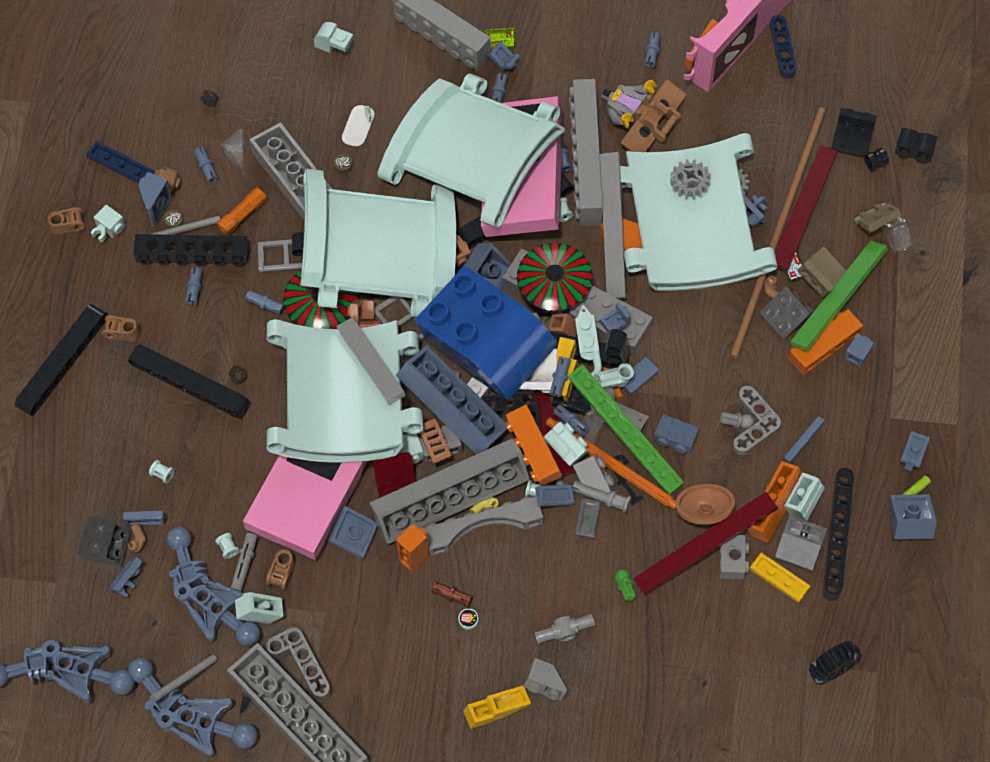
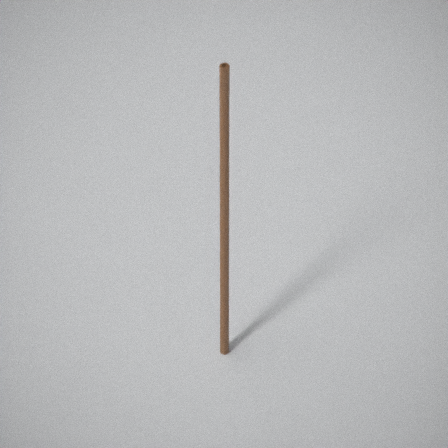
[730,107,826,359]

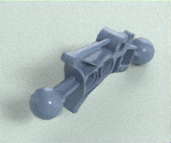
[167,526,260,646]
[0,640,135,704]
[128,658,258,757]

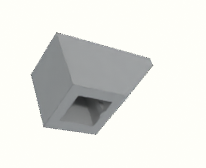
[573,453,615,493]
[523,658,567,702]

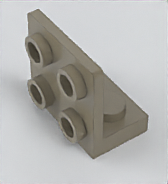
[797,247,846,298]

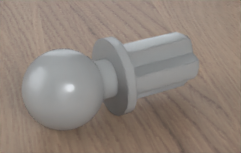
[720,412,754,430]

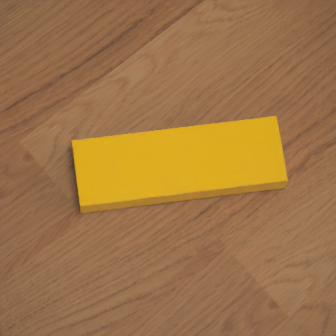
[749,553,810,603]

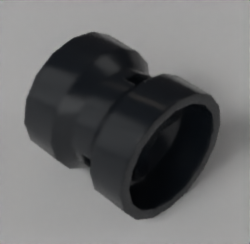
[864,147,889,171]

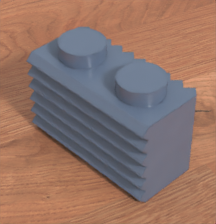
[654,414,699,454]

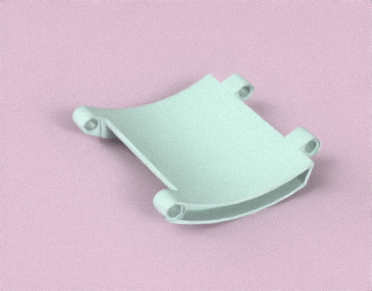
[378,73,565,227]
[620,133,777,291]
[300,168,456,317]
[267,320,423,463]

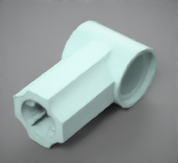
[594,364,634,389]

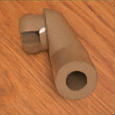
[764,276,779,299]
[128,524,146,552]

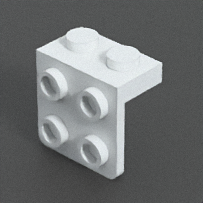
[519,348,557,393]

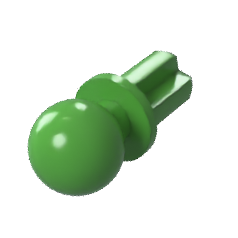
[614,569,636,601]

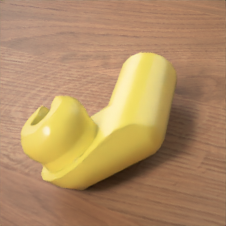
[470,497,499,513]

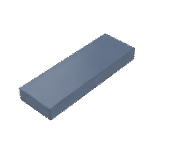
[783,416,825,464]

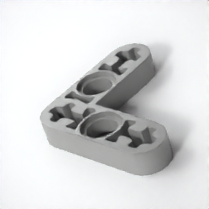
[733,386,781,455]

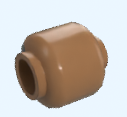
[154,166,180,192]

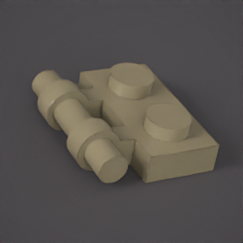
[853,202,901,232]

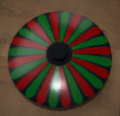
[517,243,593,314]
[283,269,359,329]

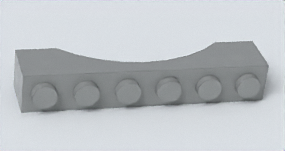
[423,496,543,556]

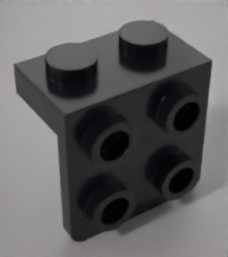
[831,108,877,157]

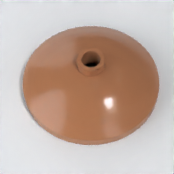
[676,484,735,525]

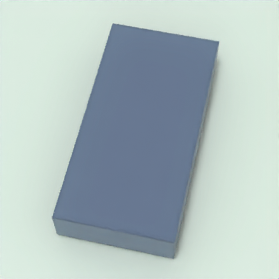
[623,357,659,395]
[535,485,575,507]
[123,511,165,526]

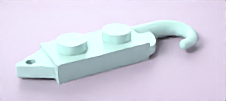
[575,305,602,377]

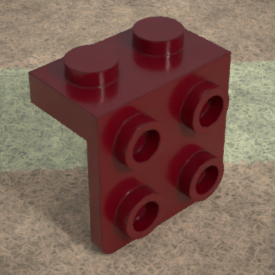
[372,452,416,498]

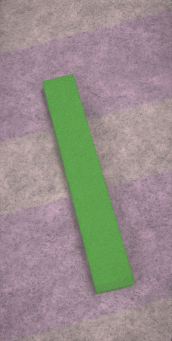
[791,241,887,352]
[568,364,684,495]

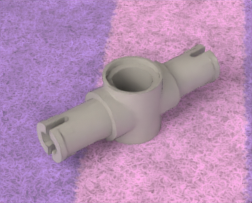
[534,614,595,644]

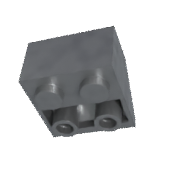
[77,515,132,567]
[775,515,827,571]

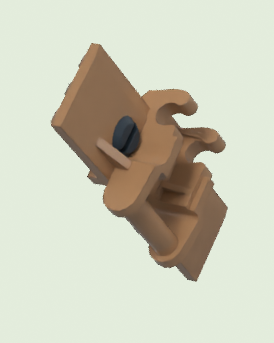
[620,79,686,152]

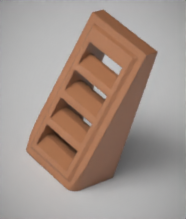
[419,419,452,464]

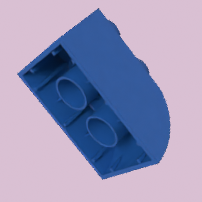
[414,265,558,400]

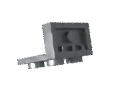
[760,286,814,339]

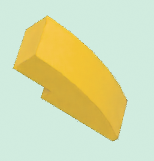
[556,337,579,401]
[463,685,531,729]

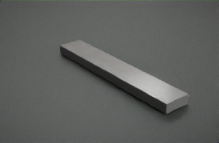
[336,317,406,405]

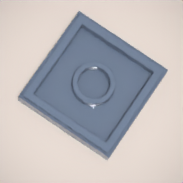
[328,506,377,559]

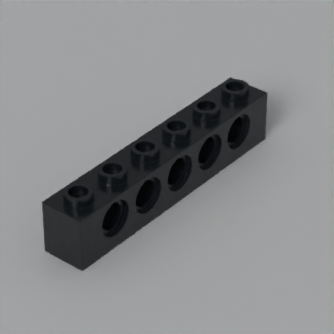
[133,234,249,266]

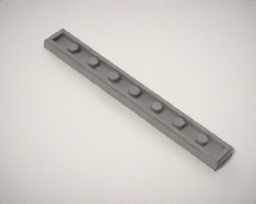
[600,152,627,299]

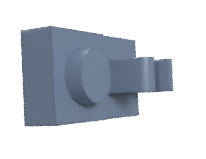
[901,431,930,471]
[108,557,142,597]

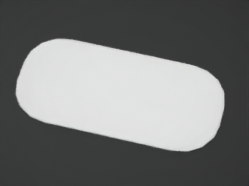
[342,105,374,146]

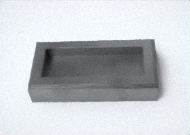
[575,498,601,540]

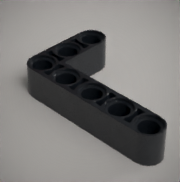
[550,329,629,369]
[483,390,544,484]

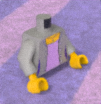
[601,80,657,129]

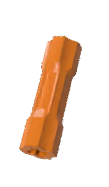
[216,187,267,236]

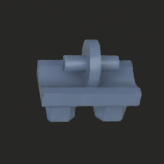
[743,194,767,228]

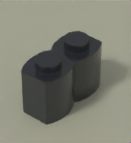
[895,128,938,163]

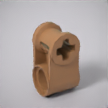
[48,207,85,235]
[101,315,140,342]
[266,549,294,590]

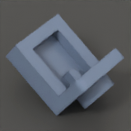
[487,42,519,70]
[599,302,631,333]

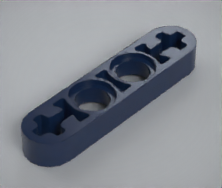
[770,15,797,79]

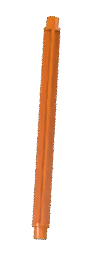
[545,417,676,510]

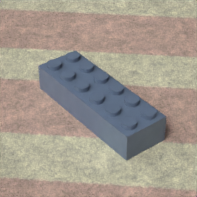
[396,345,508,454]

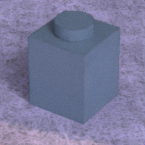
[844,334,874,368]

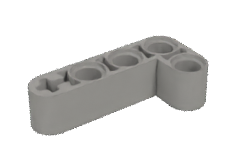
[266,628,331,702]

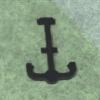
[605,455,643,506]

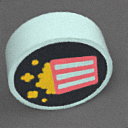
[458,609,479,630]

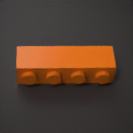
[788,309,863,376]
[505,404,562,486]
[747,461,802,543]

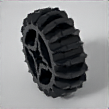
[808,641,862,684]

